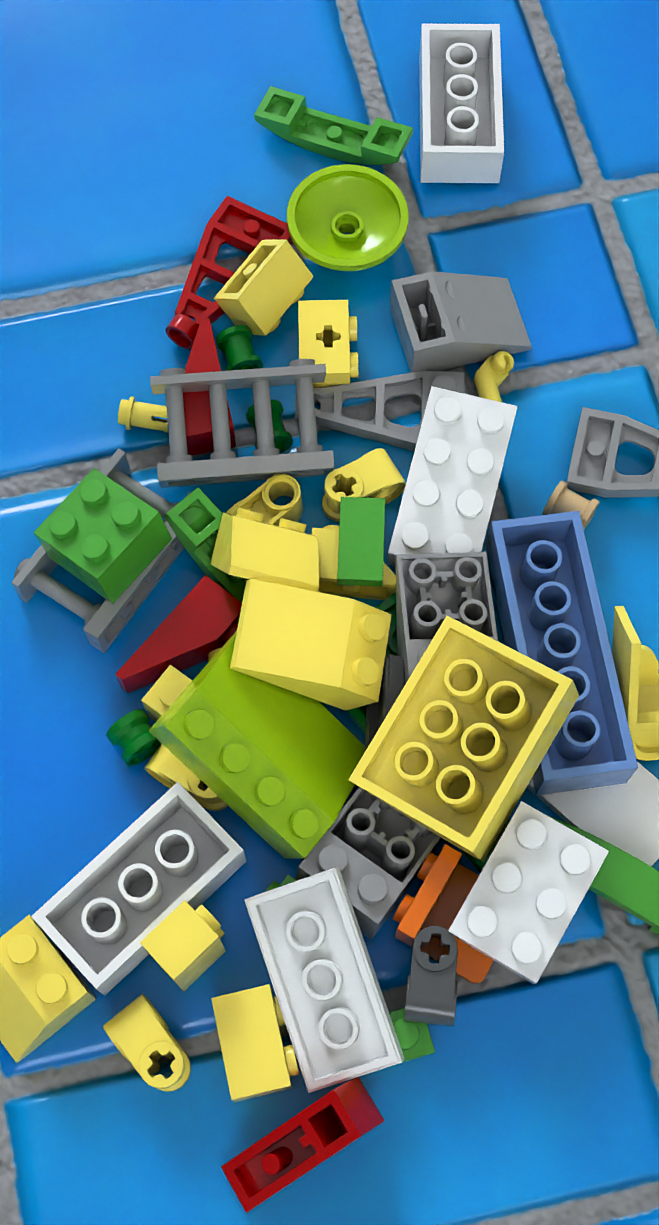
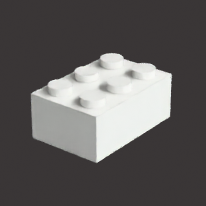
[448,801,609,984]

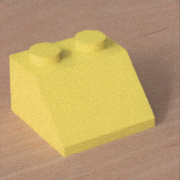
[210,507,319,592]
[0,915,96,1063]

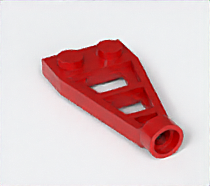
[165,196,293,349]

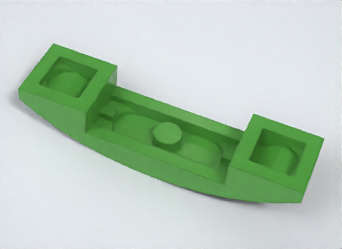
[254,86,413,165]
[164,487,249,603]
[547,815,659,935]

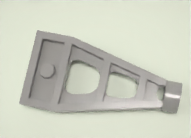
[295,370,464,451]
[566,407,659,498]

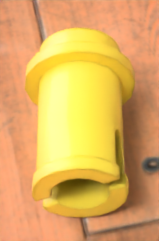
[118,396,168,433]

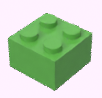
[33,468,172,604]

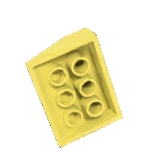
[348,616,579,862]

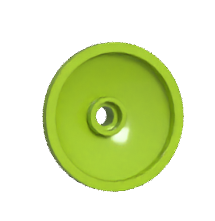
[287,164,409,271]

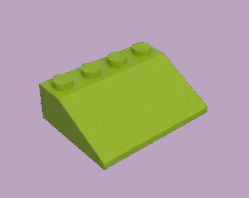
[149,631,365,859]

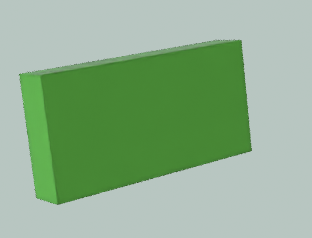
[337,497,385,587]

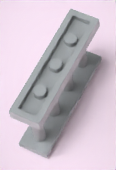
[150,359,335,488]
[11,448,190,653]

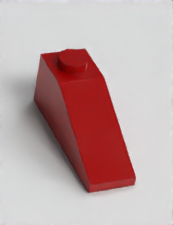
[183,318,236,456]
[115,575,242,693]
[221,1077,385,1213]

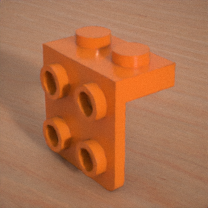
[393,844,494,984]

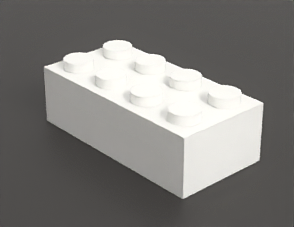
[419,24,504,183]
[388,386,518,566]
[31,782,247,996]

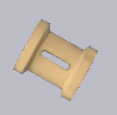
[542,480,600,531]

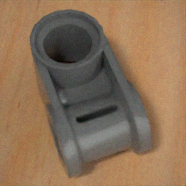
[404,926,458,1026]

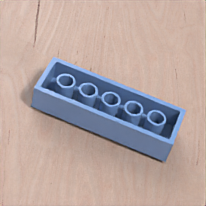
[485,511,638,796]

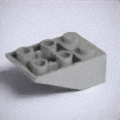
[390,271,532,373]
[395,552,498,686]
[296,787,442,940]

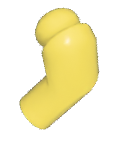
[474,351,514,402]

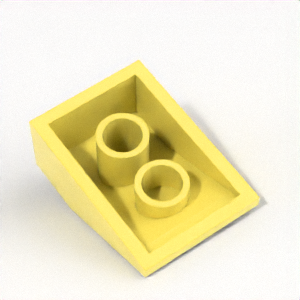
[230,578,392,711]

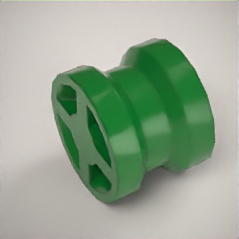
[106,709,161,766]

